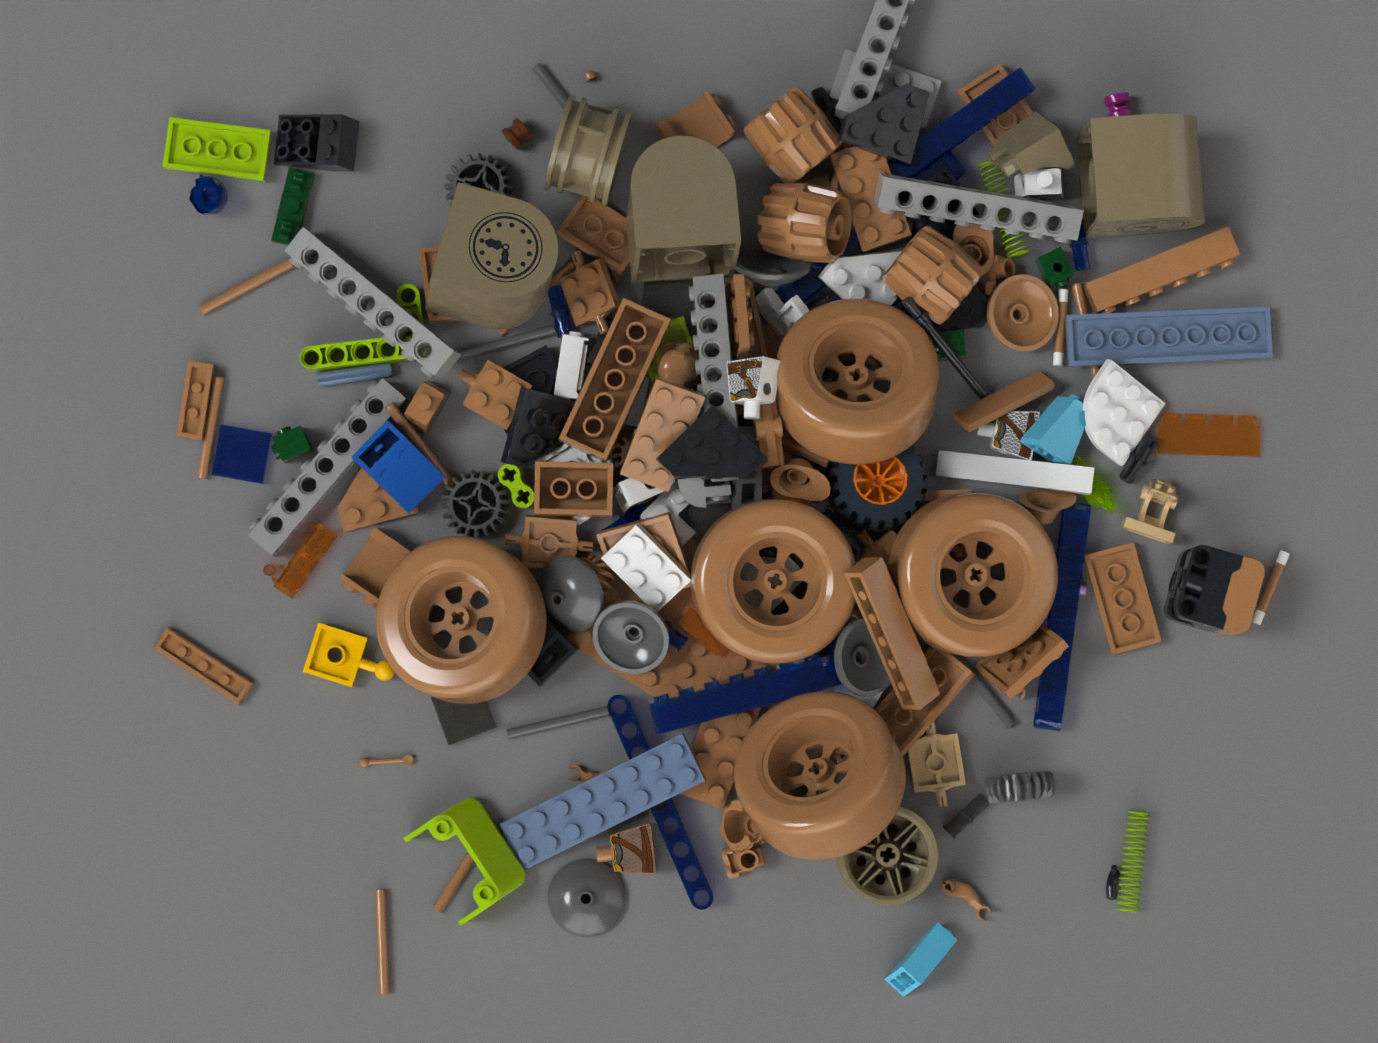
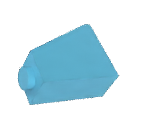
[1020,395,1086,465]
[884,923,957,997]

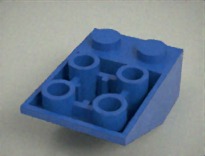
[351,420,445,514]

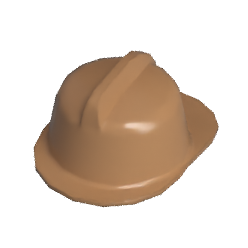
[953,223,994,276]
[770,458,831,501]
[1018,489,1077,524]

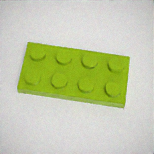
[162,117,272,182]

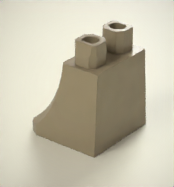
[987,111,1075,177]

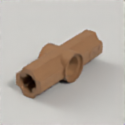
[753,398,784,468]

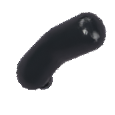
[1106,865,1120,900]

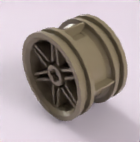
[544,94,633,206]
[836,806,938,906]

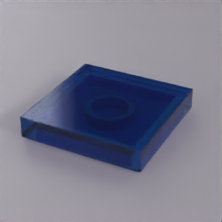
[211,425,272,484]

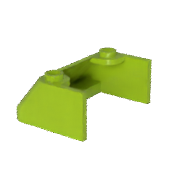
[403,797,526,926]

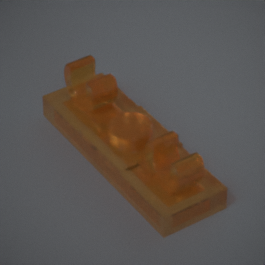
[271,523,337,599]

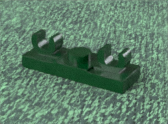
[271,167,315,246]

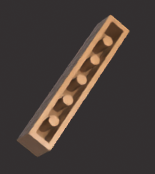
[1083,226,1240,314]
[844,557,940,710]

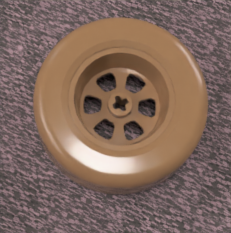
[776,299,939,465]
[888,493,1058,657]
[691,499,856,664]
[376,536,547,704]
[734,691,906,860]

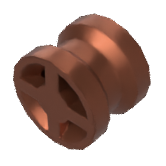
[501,118,533,150]

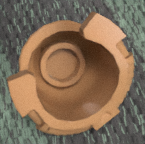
[656,340,701,389]
[720,800,766,852]

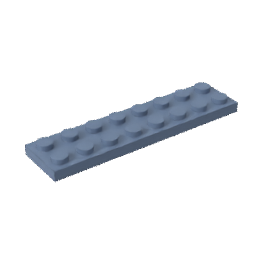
[1065,306,1273,367]
[499,733,707,870]

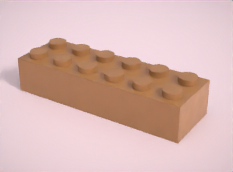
[559,298,671,463]

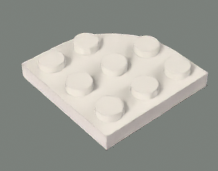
[1083,359,1166,467]

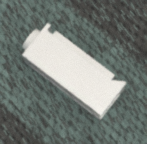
[554,331,589,401]

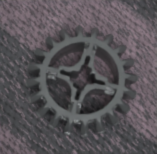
[444,153,514,208]
[440,470,510,539]
[985,771,1056,803]

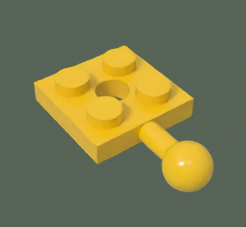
[303,623,395,688]

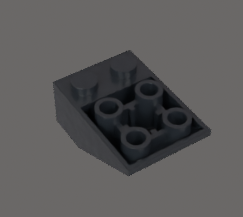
[273,114,359,171]
[489,615,579,686]

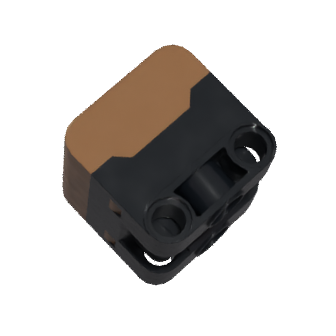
[1164,545,1265,636]

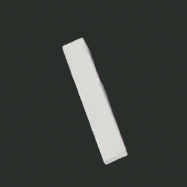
[936,450,1094,495]

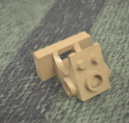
[1120,478,1179,545]

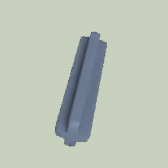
[316,363,393,387]

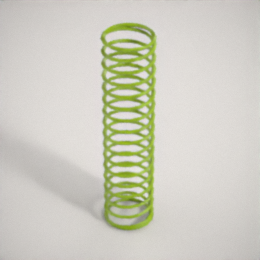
[977,161,1029,258]
[1115,810,1150,912]

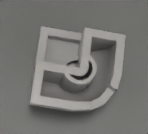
[677,478,731,508]

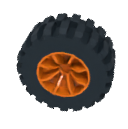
[828,445,929,535]

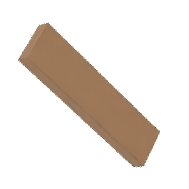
[954,370,1054,432]
[153,627,254,705]

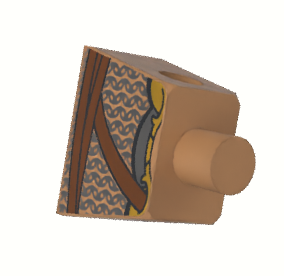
[404,381,451,435]
[596,823,656,874]

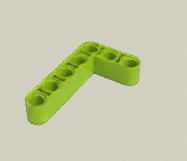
[299,284,427,372]

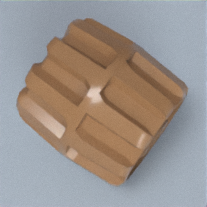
[744,86,842,183]
[757,183,852,263]
[883,225,983,325]

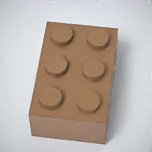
[534,462,614,517]

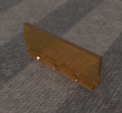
[1156,413,1261,457]

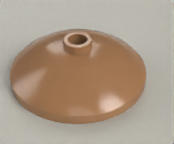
[987,274,1059,352]

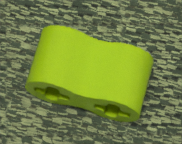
[498,464,535,508]

